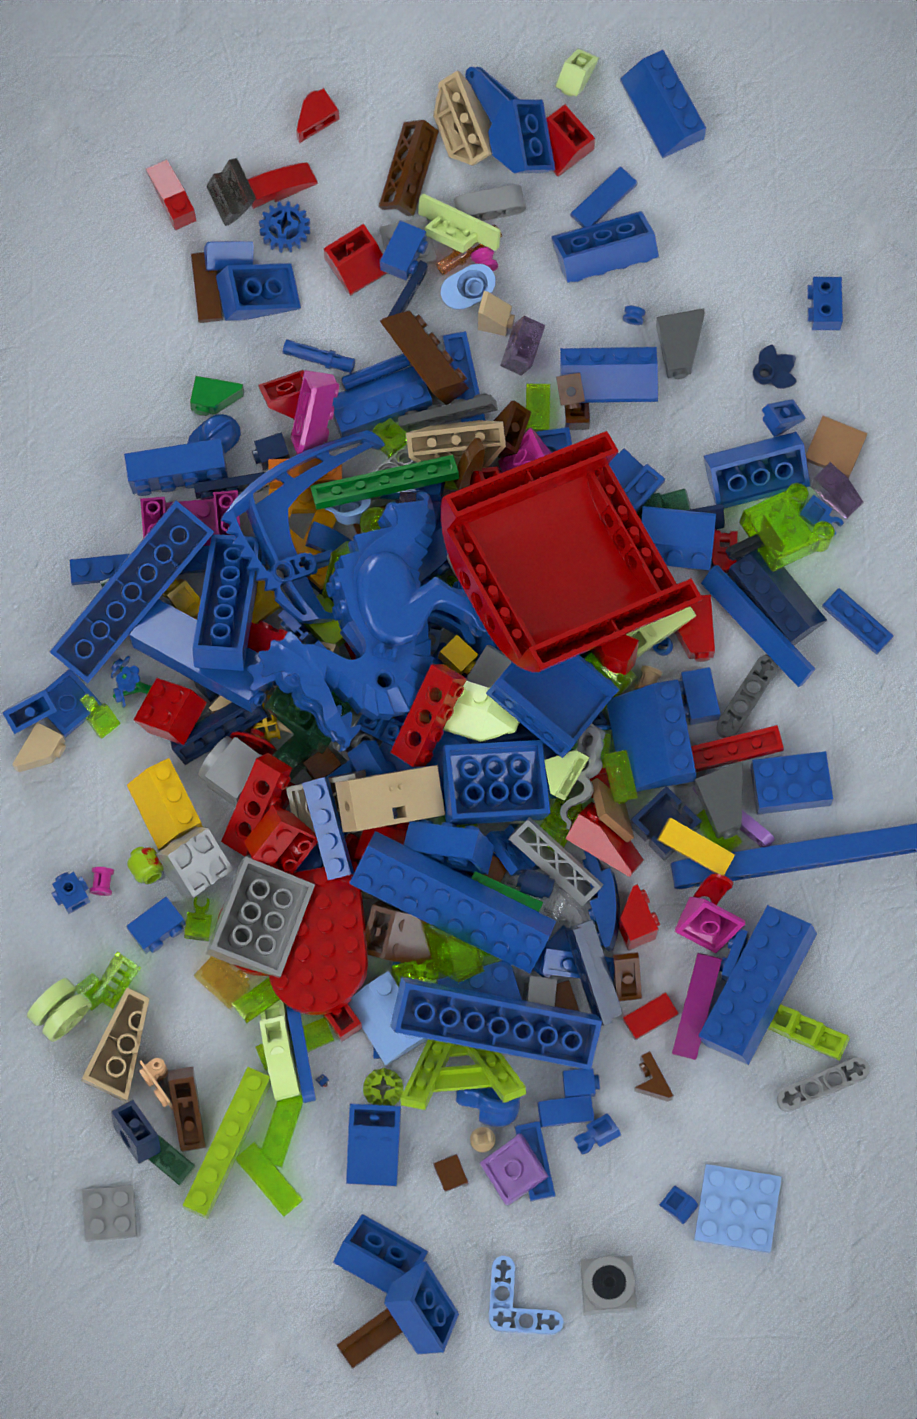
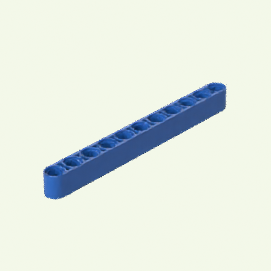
[670,823,917,889]

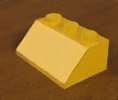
[127,758,203,850]

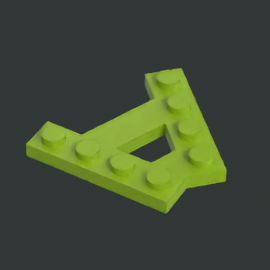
[401,1039,526,1110]

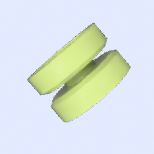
[27,978,92,1042]

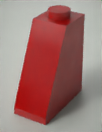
[674,595,715,662]

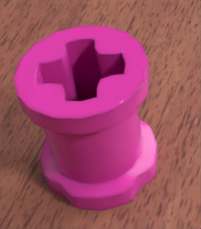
[89,867,114,896]

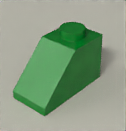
[190,376,244,416]

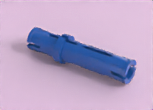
[282,339,356,374]

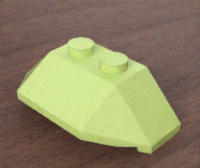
[430,681,520,742]

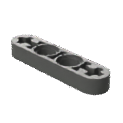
[716,655,778,738]

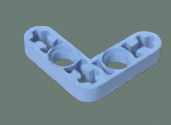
[489,1256,563,1335]

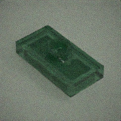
[147,1135,196,1186]

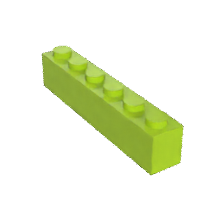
[182,1067,271,1220]

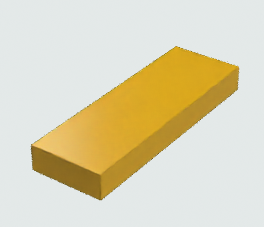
[657,818,735,876]

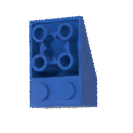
[346,1104,401,1187]

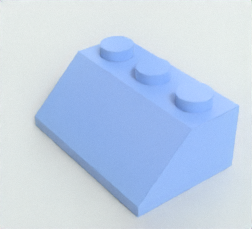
[348,971,428,1066]

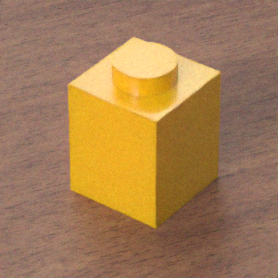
[438,635,478,675]

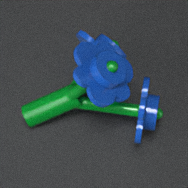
[111,656,152,708]

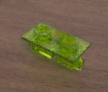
[603,750,638,804]

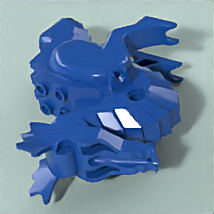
[247,492,487,752]

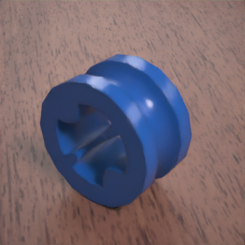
[622,305,646,325]

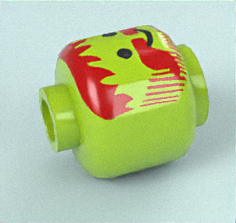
[127,846,163,885]

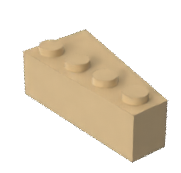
[82,987,150,1103]

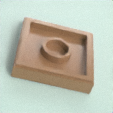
[806,416,868,478]
[591,778,634,842]

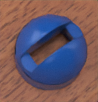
[653,637,673,656]

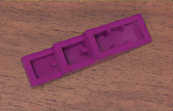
[672,953,722,1060]

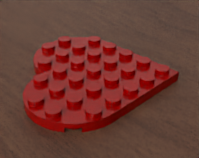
[217,861,368,1015]

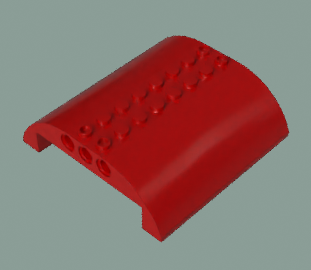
[441,431,703,672]

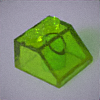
[424,923,484,983]

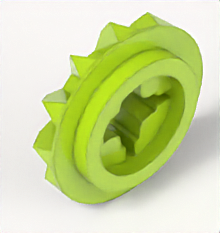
[363,1068,403,1106]

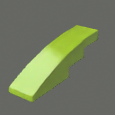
[768,1004,850,1061]

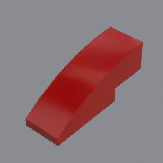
[242,162,318,209]

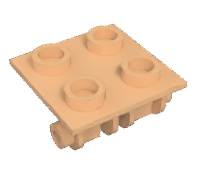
[139,1058,173,1110]

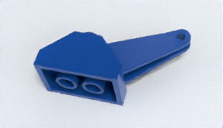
[465,67,555,174]

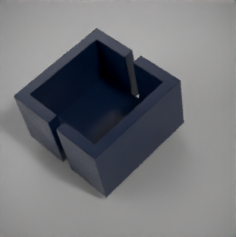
[630,786,701,861]

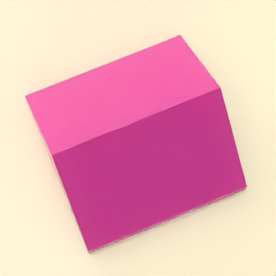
[675,897,745,953]

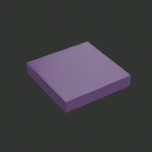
[480,1134,549,1206]

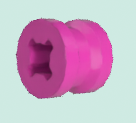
[470,247,498,271]

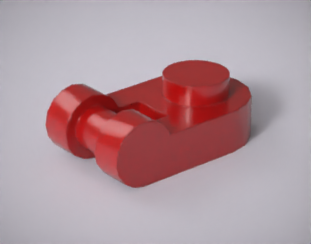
[712,530,738,573]

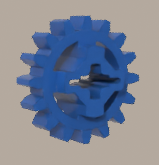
[259,201,311,253]

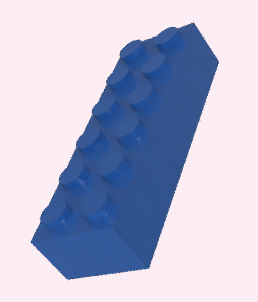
[192,534,262,671]
[698,905,817,1065]

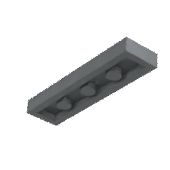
[398,393,498,433]

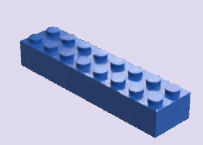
[49,500,214,684]
[349,831,556,974]
[390,977,602,1070]

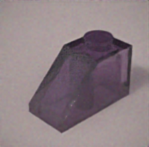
[811,462,863,520]

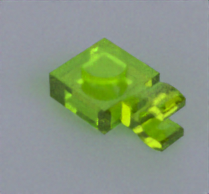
[80,694,121,739]

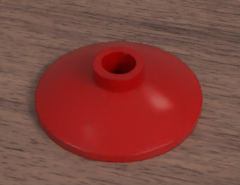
[230,729,277,756]

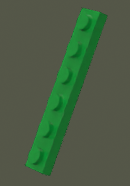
[310,455,459,510]

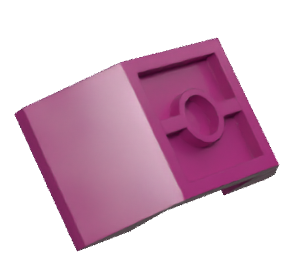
[140,490,241,546]

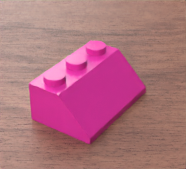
[290,370,339,455]

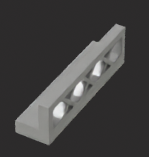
[509,817,603,906]

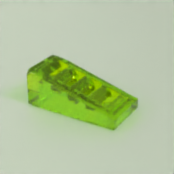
[92,951,141,1009]

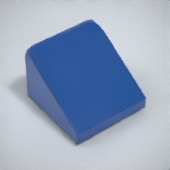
[659,1185,698,1224]

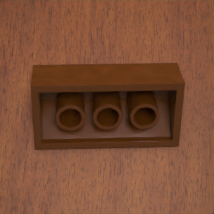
[380,310,469,405]

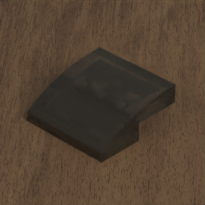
[206,158,256,226]

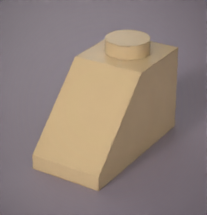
[478,291,515,336]
[12,722,66,772]

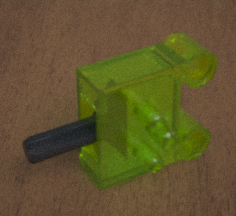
[726,483,835,572]

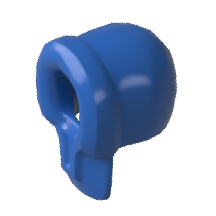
[456,1087,520,1127]

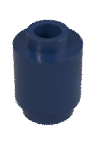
[517,868,555,899]

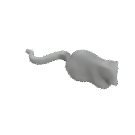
[560,723,606,830]

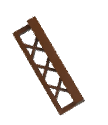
[378,120,439,216]
[337,1309,403,1369]

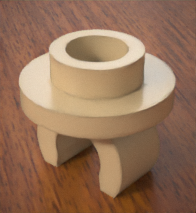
[470,1127,495,1153]

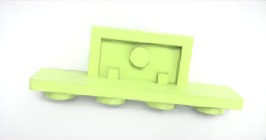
[419,194,501,253]

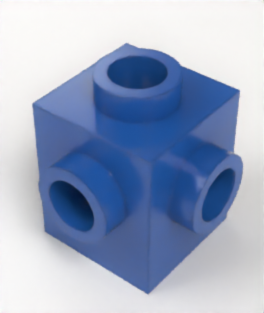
[51,872,90,914]

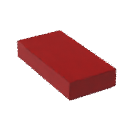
[623,992,679,1040]

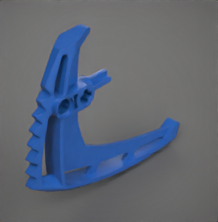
[221,430,385,624]

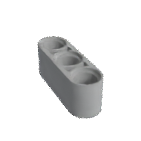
[454,184,526,221]

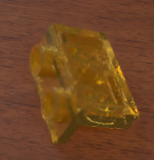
[193,956,251,1011]

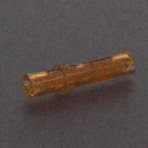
[435,224,502,276]

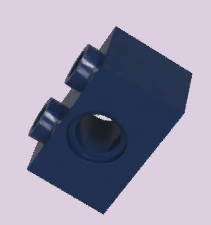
[111,1100,161,1164]

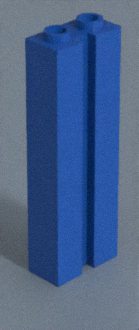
[129,599,277,713]

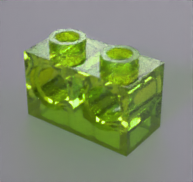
[535,796,583,852]

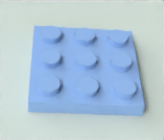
[694,1164,781,1253]

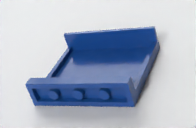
[486,655,620,758]

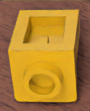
[162,579,201,615]

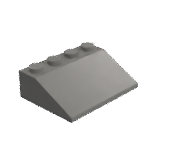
[205,856,315,978]

